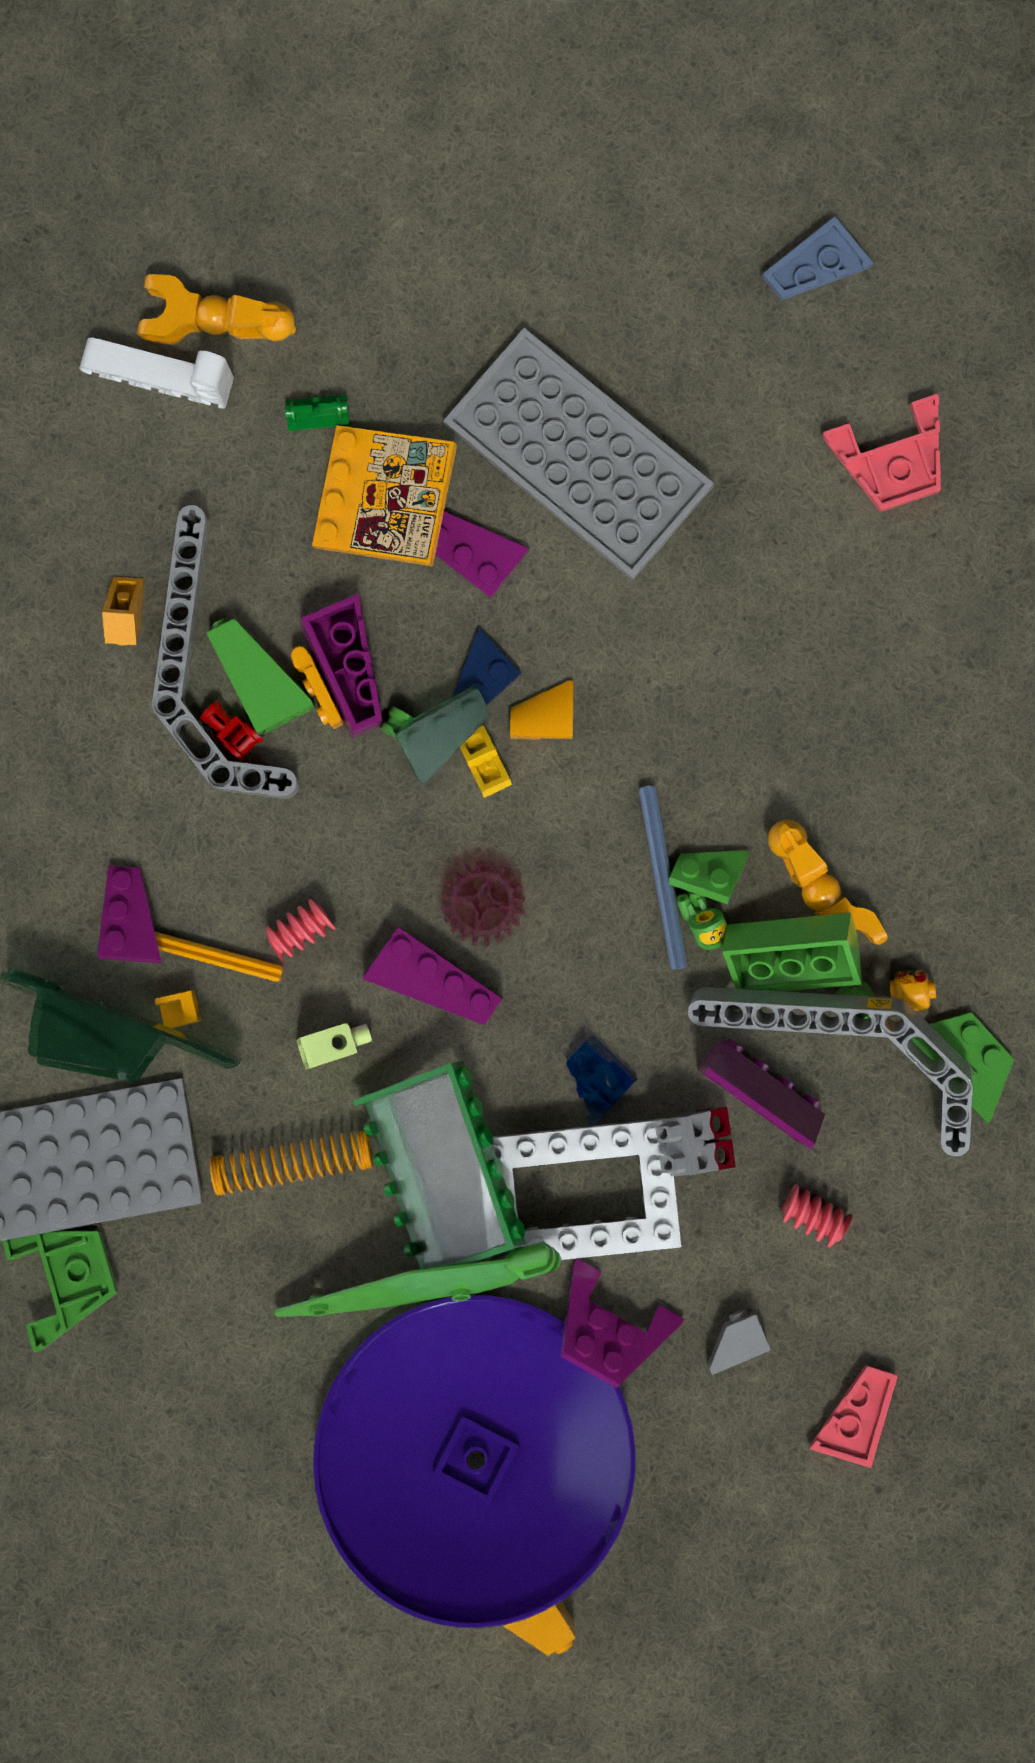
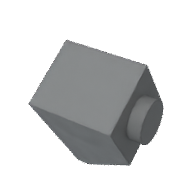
[707,1309,771,1375]

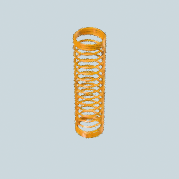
[210,1129,373,1196]

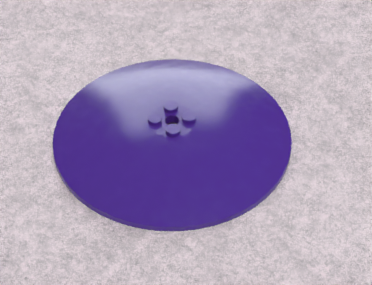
[313,1295,636,1628]

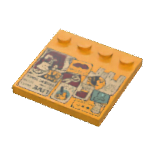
[312,425,457,566]

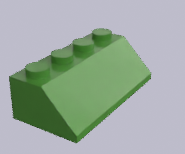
[722,913,862,991]

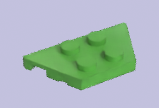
[911,1013,1014,1123]

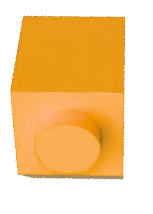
[102,577,144,646]

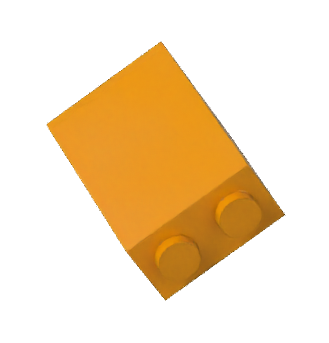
[503,1601,576,1656]

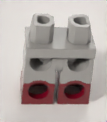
[655,1107,736,1176]

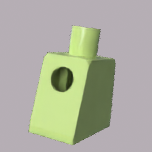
[296,1023,372,1070]

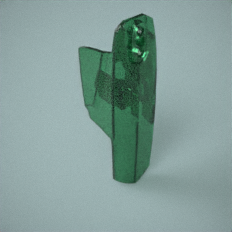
[0,967,242,1083]

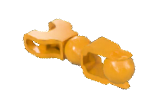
[137,274,296,345]
[768,819,888,945]

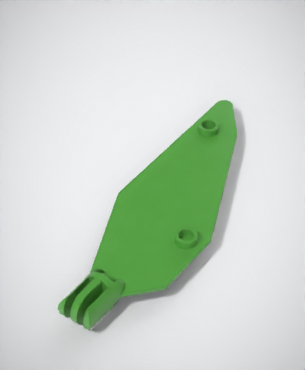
[274,1241,561,1317]

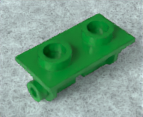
[284,395,350,432]

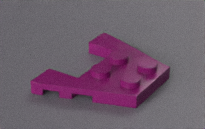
[560,1258,684,1388]

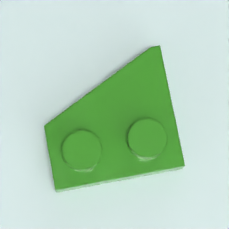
[669,850,749,904]

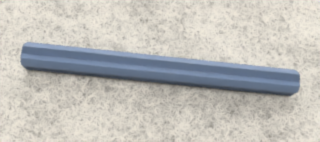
[639,785,687,970]

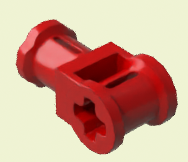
[200,700,264,763]

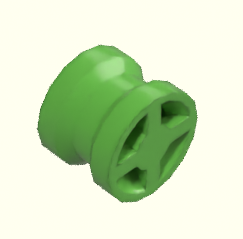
[379,706,418,743]

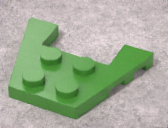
[2,1231,119,1353]

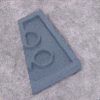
[762,216,874,301]

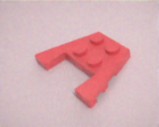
[822,393,941,513]

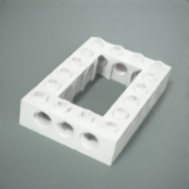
[480,1118,681,1261]

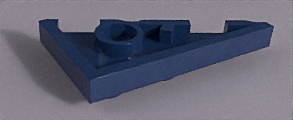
[436,630,521,748]

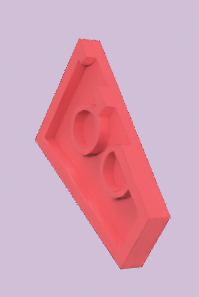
[809,1364,898,1468]

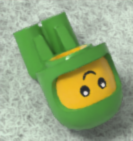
[676,891,727,951]

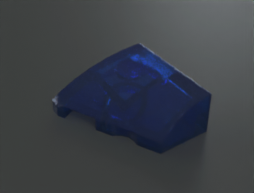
[566,1036,638,1126]

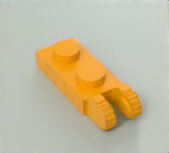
[290,646,344,729]

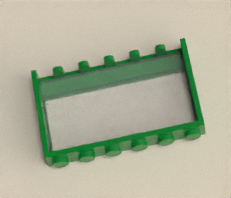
[353,1061,526,1270]

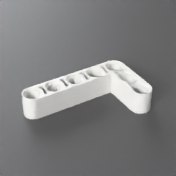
[79,338,234,408]

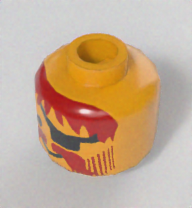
[890,970,936,1011]

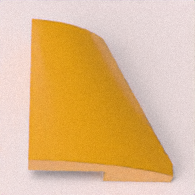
[510,680,574,740]

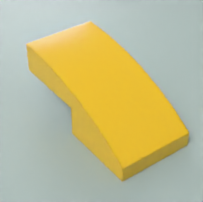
[455,725,512,798]

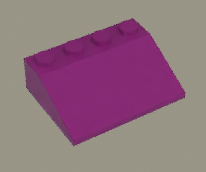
[698,1038,825,1149]

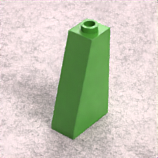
[206,618,315,736]

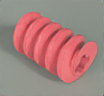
[265,899,336,963]
[782,1184,853,1248]

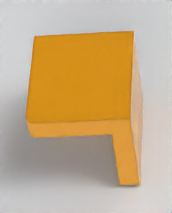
[154,990,202,1029]

